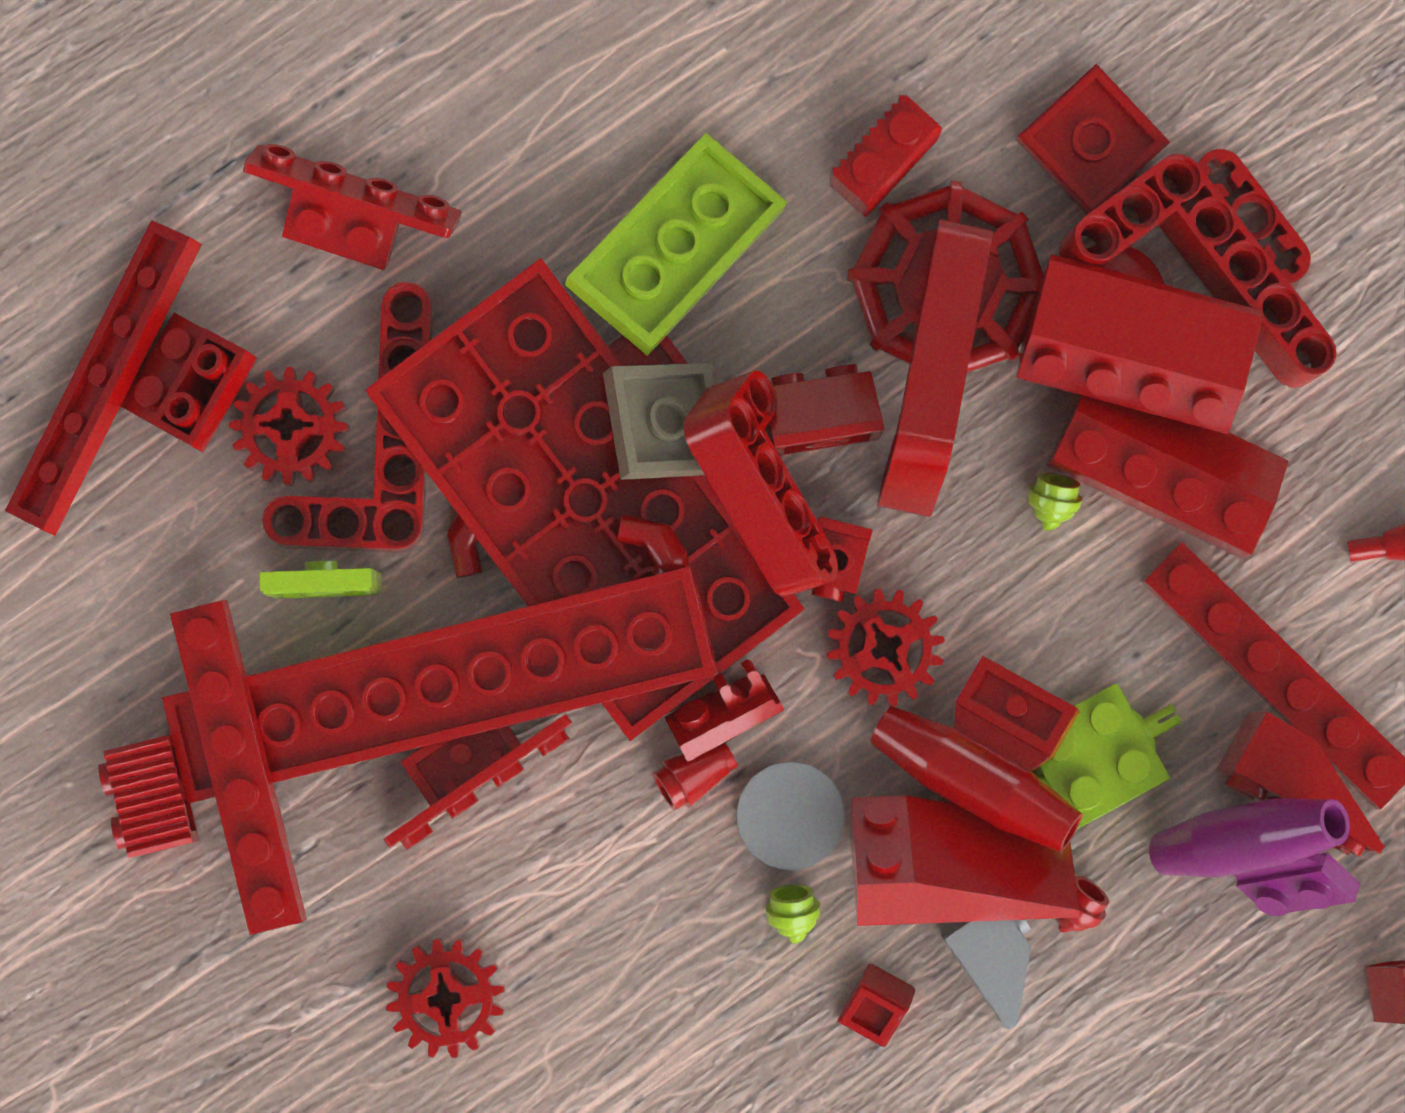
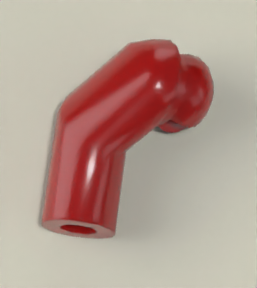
[447,514,483,578]
[617,515,688,575]

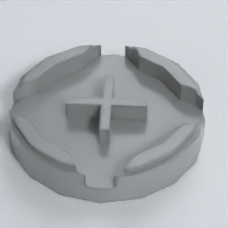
[736,761,845,871]

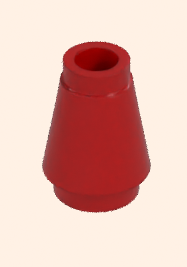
[652,742,737,811]

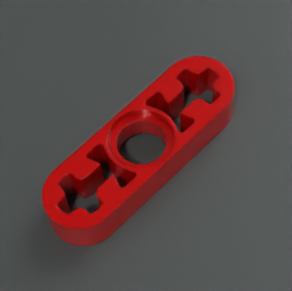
[1197,149,1311,285]

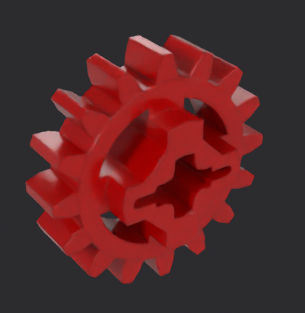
[229,367,350,486]
[826,589,945,707]
[386,938,506,1058]

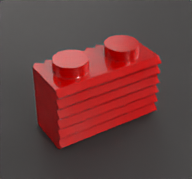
[830,95,942,217]
[98,735,200,858]

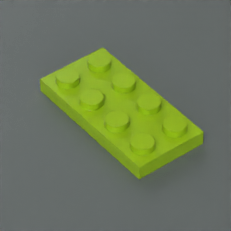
[564,133,788,356]

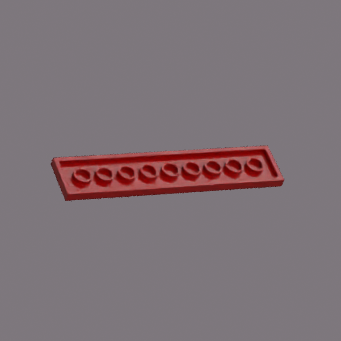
[161,566,718,804]

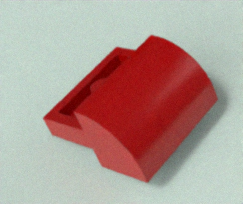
[121,312,258,453]

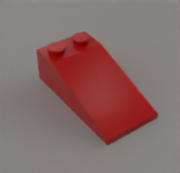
[850,795,1080,926]

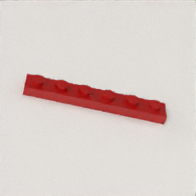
[5,220,202,536]
[1142,542,1405,810]
[170,600,307,935]

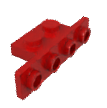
[243,144,462,270]
[383,714,573,850]

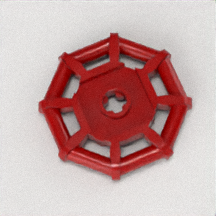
[847,180,1044,373]

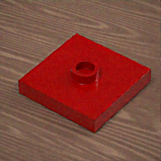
[1016,63,1170,215]

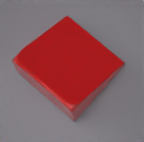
[837,964,916,1048]

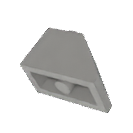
[941,920,1031,1031]

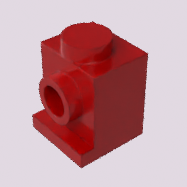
[810,516,873,603]

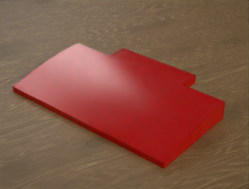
[365,258,805,741]

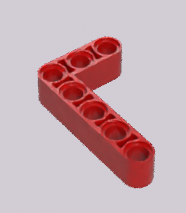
[1059,154,1337,388]
[877,219,993,518]
[262,282,433,552]

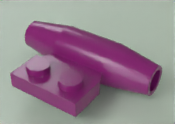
[1149,798,1361,916]

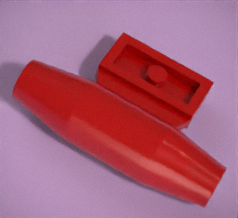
[871,655,1083,852]

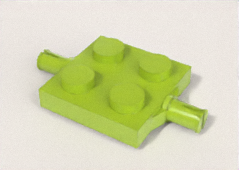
[1035,683,1182,830]

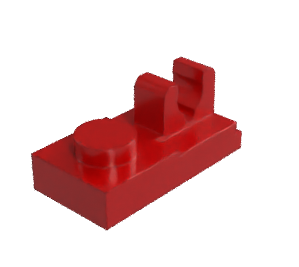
[664,659,784,762]

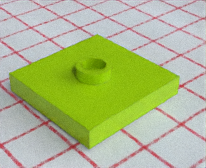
[259,561,382,599]

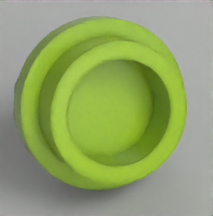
[1027,473,1083,531]
[765,884,821,944]

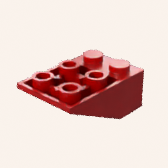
[1217,711,1385,857]

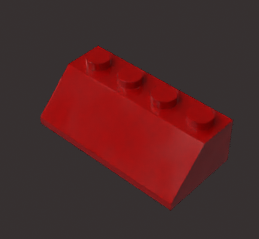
[1017,254,1263,434]
[1046,395,1289,559]

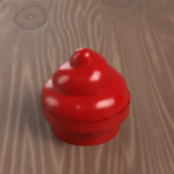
[1056,876,1109,933]

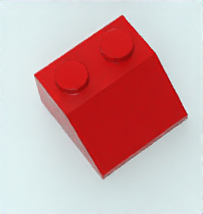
[767,364,885,456]

